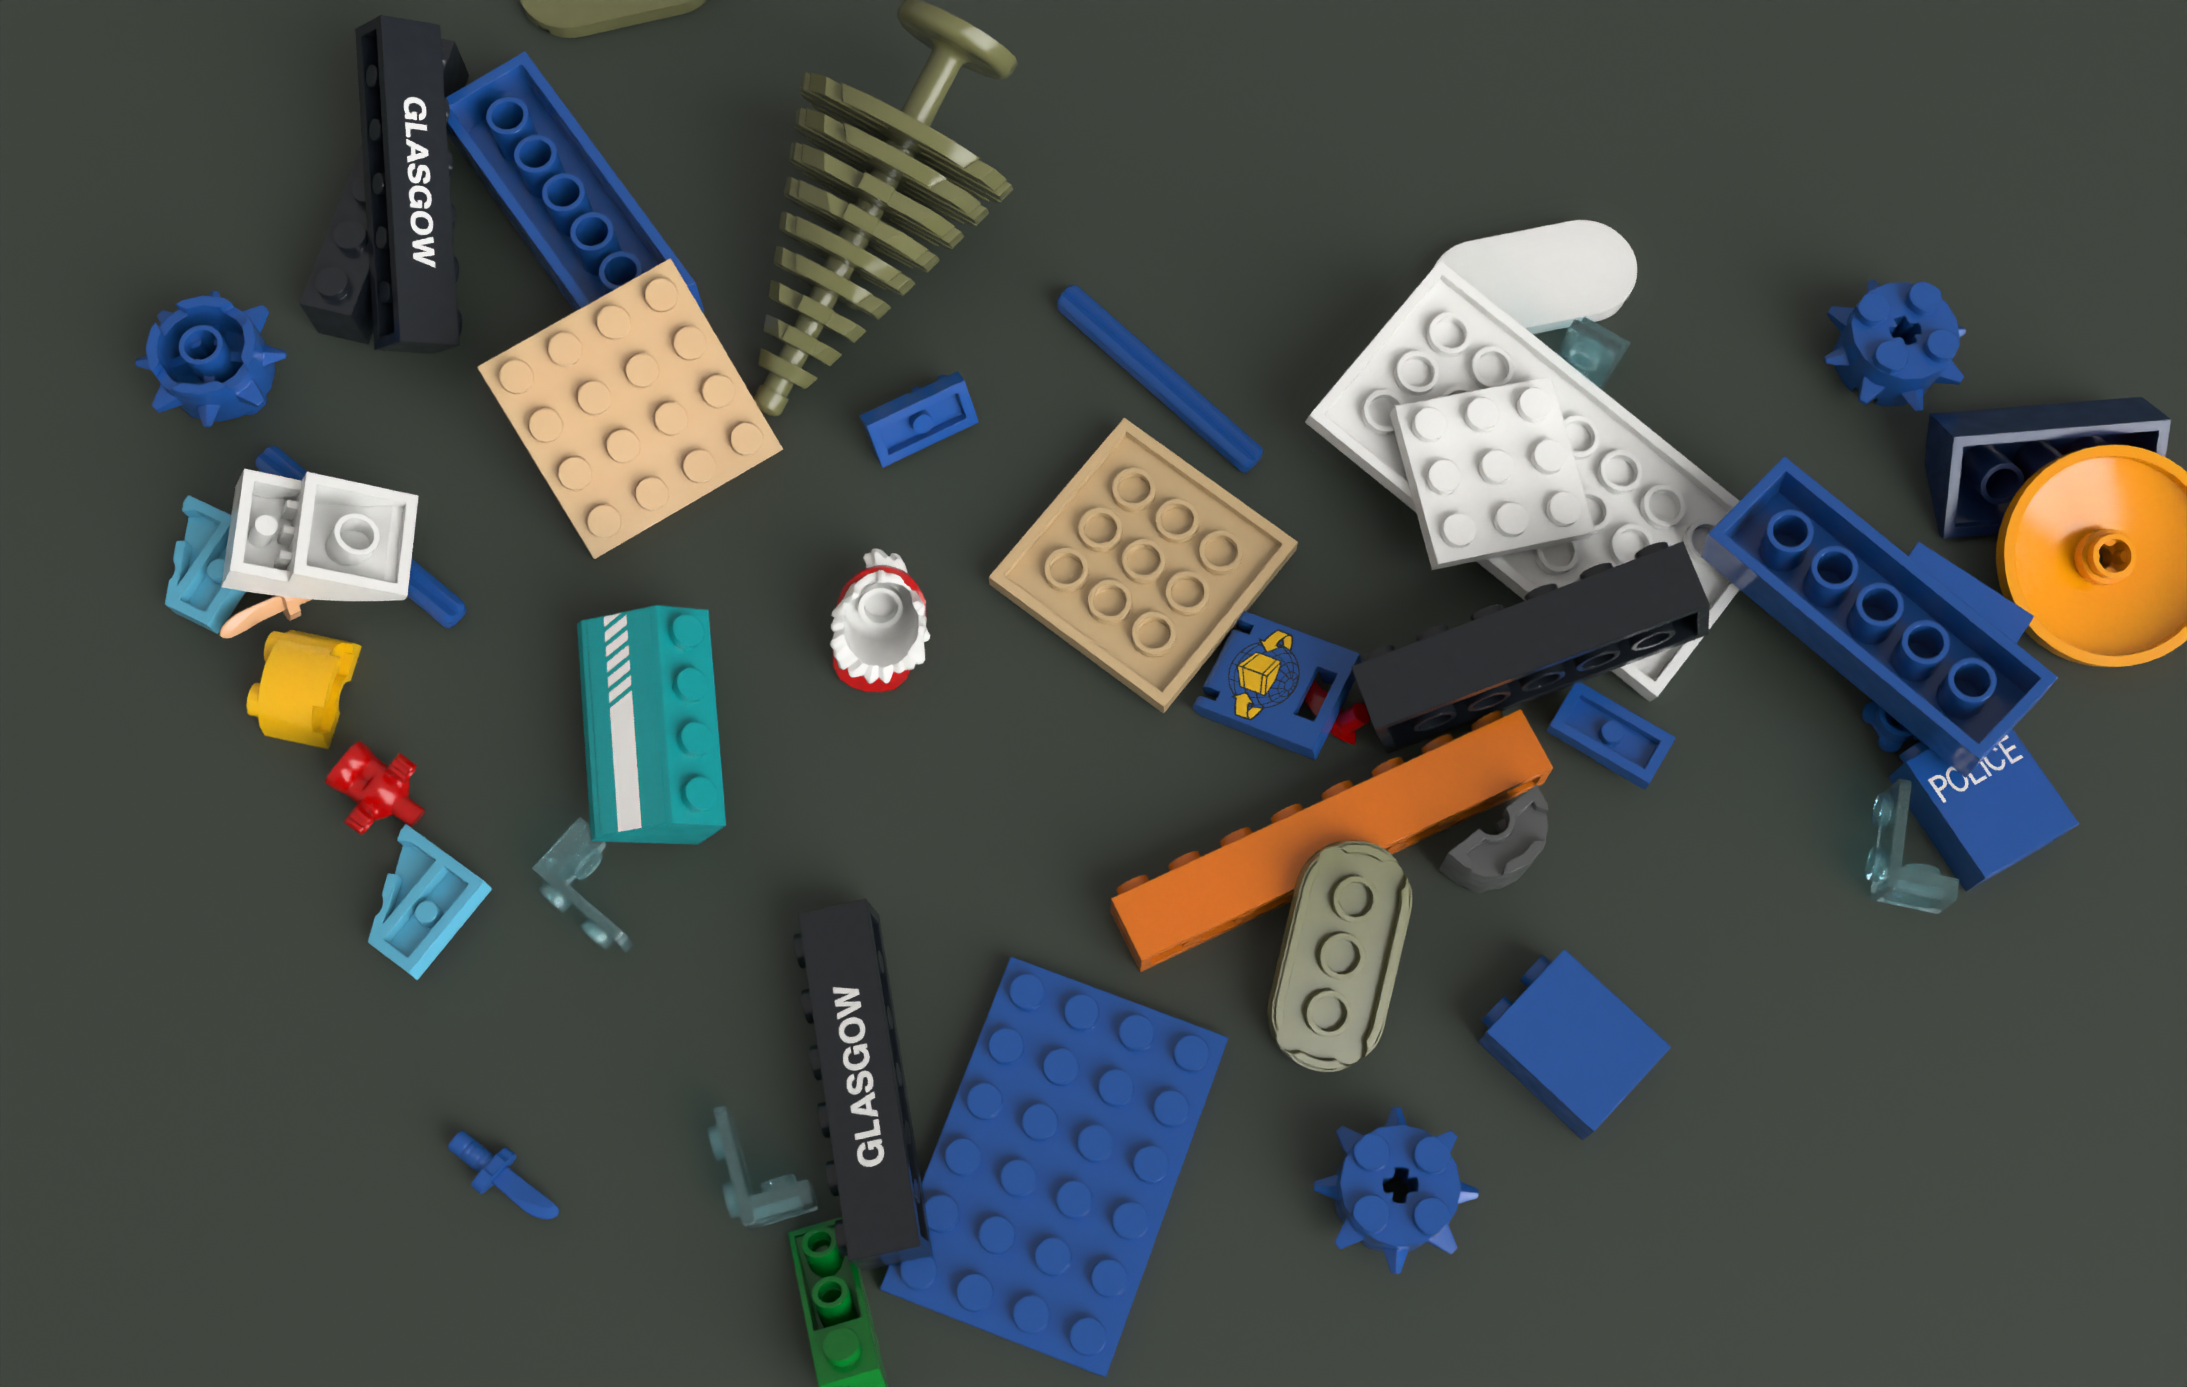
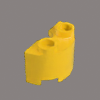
[246,630,362,749]

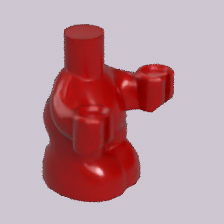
[325,740,426,835]

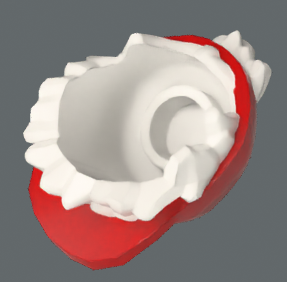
[830,548,930,692]

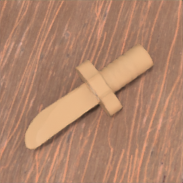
[220,596,312,638]

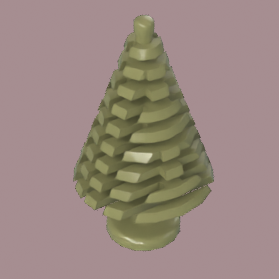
[753,0,1018,416]

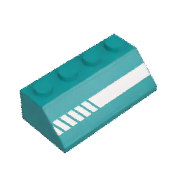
[577,605,726,845]

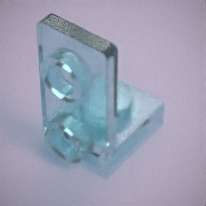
[1558,316,1631,390]
[1865,779,1959,914]
[532,817,634,953]
[708,1105,819,1230]

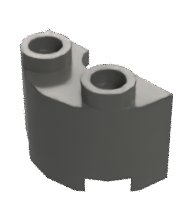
[1439,784,1549,894]

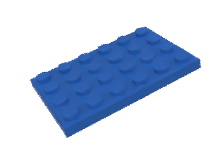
[880,957,1228,1378]

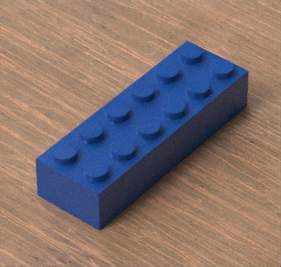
[446,51,705,313]
[1701,456,2058,778]

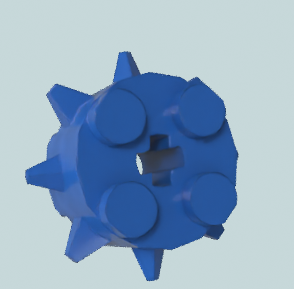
[1824,280,1966,412]
[135,290,287,428]
[1314,1107,1479,1274]

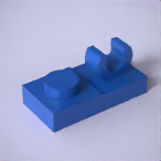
[860,371,979,468]
[1546,682,1676,790]

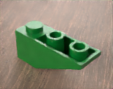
[788,1217,888,1387]

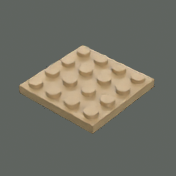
[477,258,783,559]
[989,418,1298,714]

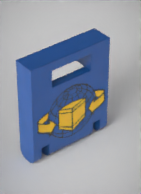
[1193,611,1362,761]

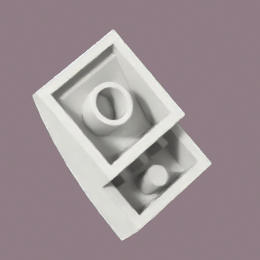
[221,468,419,601]

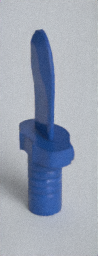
[448,1130,559,1220]

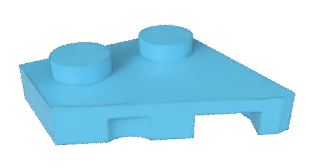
[165,495,246,634]
[368,824,492,980]

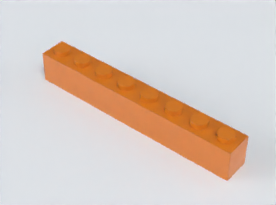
[1110,709,1553,972]

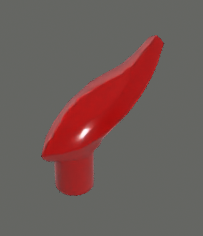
[1304,680,1371,745]

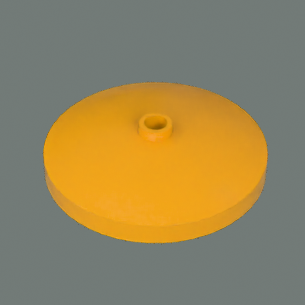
[1996,445,2187,667]

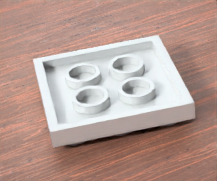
[1389,376,1596,570]

